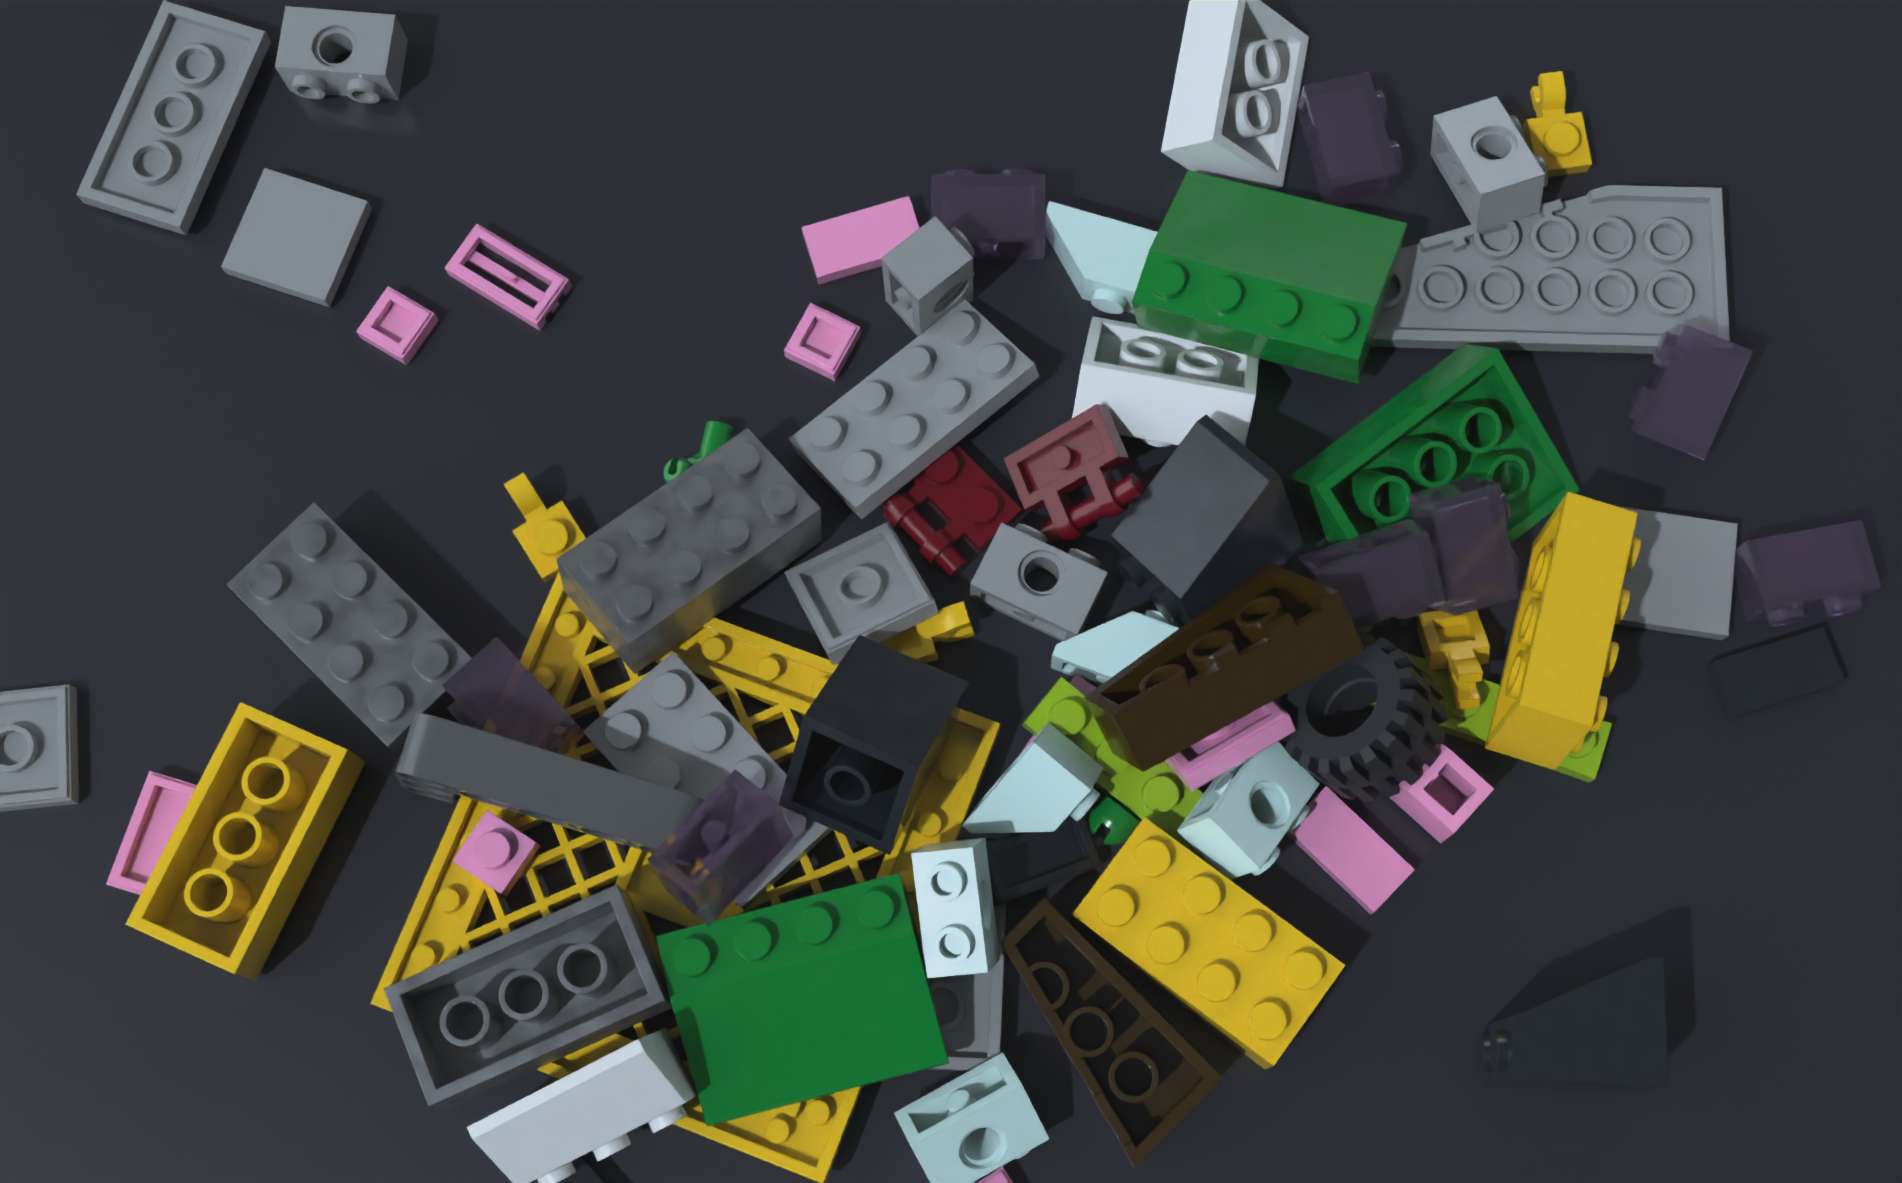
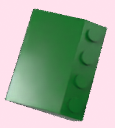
[1132,170,1408,384]
[1286,344,1580,627]
[656,873,949,1126]

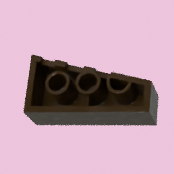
[1084,563,1365,772]
[1000,898,1223,1168]

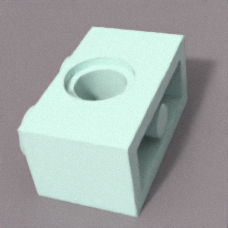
[1177,742,1319,880]
[911,838,1000,978]
[894,1052,1049,1183]

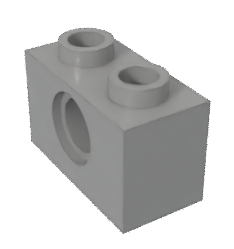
[275,6,408,104]
[1430,96,1548,233]
[881,216,975,337]
[970,522,1108,642]

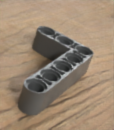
[395,713,708,862]

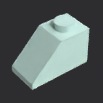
[1045,201,1158,314]
[1051,610,1179,686]
[962,722,1104,834]

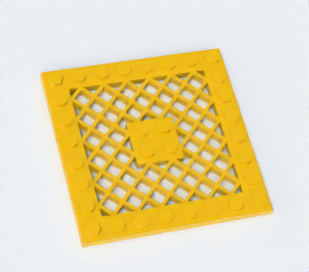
[370,572,1001,1183]

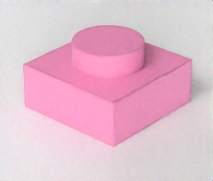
[452,810,541,897]

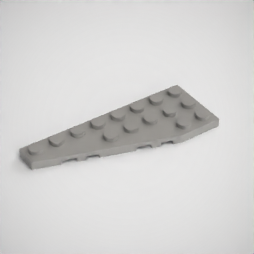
[1370,185,1730,356]

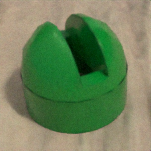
[1088,793,1140,846]

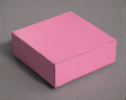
[356,286,439,365]
[784,303,861,381]

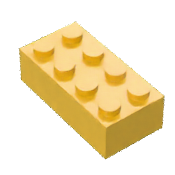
[1485,492,1641,770]
[125,702,366,981]
[1070,817,1345,1070]

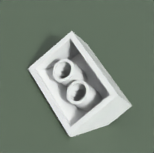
[1161,0,1309,189]
[1072,316,1259,447]
[467,1028,698,1183]

